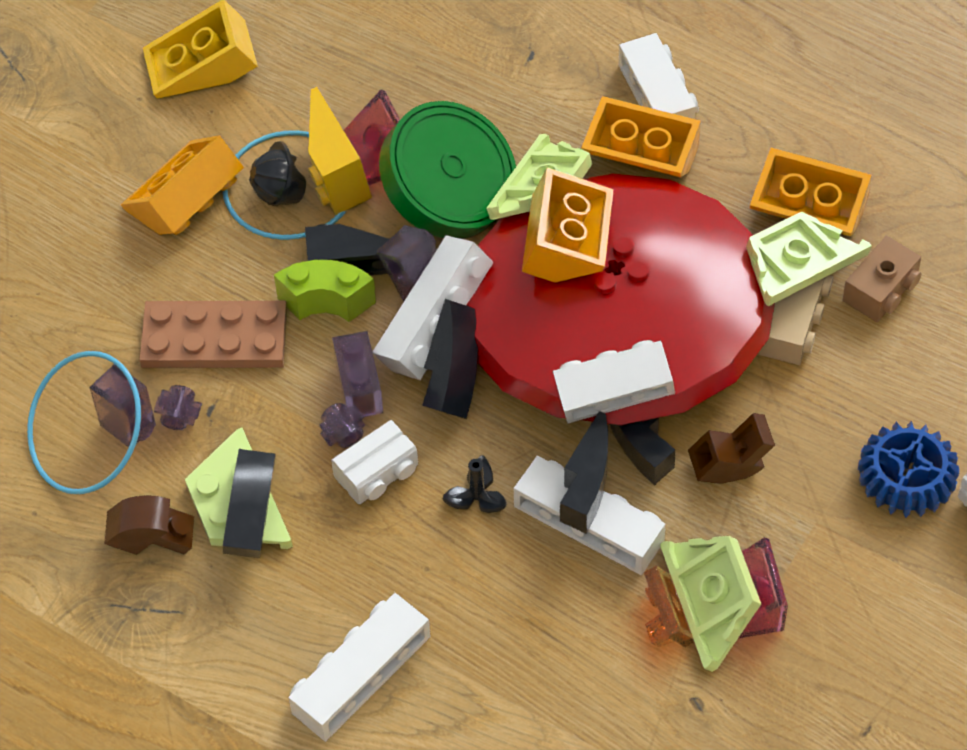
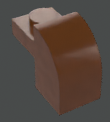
[688,413,775,484]
[104,495,194,555]

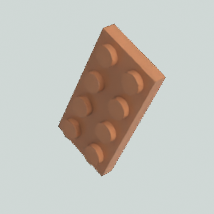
[140,300,287,368]

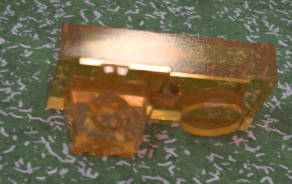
[644,565,695,647]

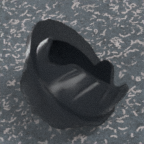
[249,141,306,207]

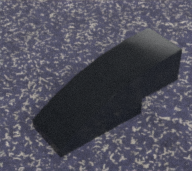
[422,299,478,419]
[560,411,608,534]
[609,418,675,485]
[223,449,276,558]

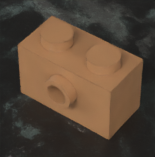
[842,235,922,323]

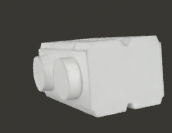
[331,420,418,504]

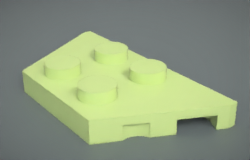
[487,134,592,219]
[746,212,872,306]
[185,428,293,549]
[660,536,761,672]

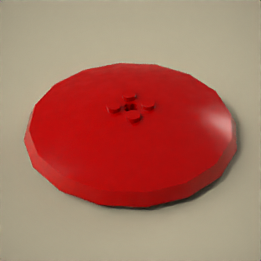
[467,173,775,425]

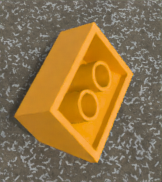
[581,96,701,177]
[121,135,244,235]
[750,148,872,237]
[522,168,613,283]

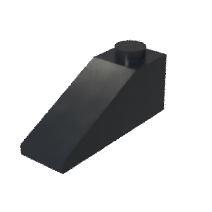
[305,224,415,276]

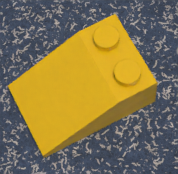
[143,0,258,99]
[308,87,372,215]

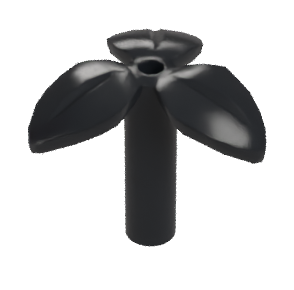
[442,455,507,513]

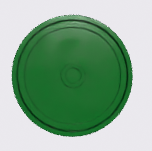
[379,101,516,239]

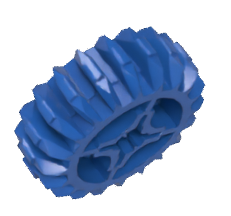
[858,421,960,518]

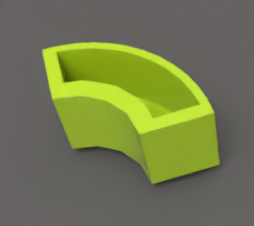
[274,260,376,322]

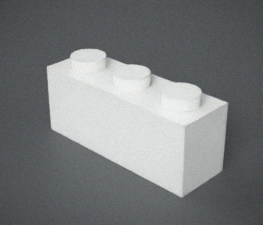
[619,33,699,119]
[553,340,675,423]

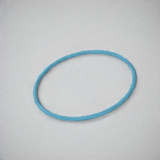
[223,130,347,240]
[27,351,141,494]

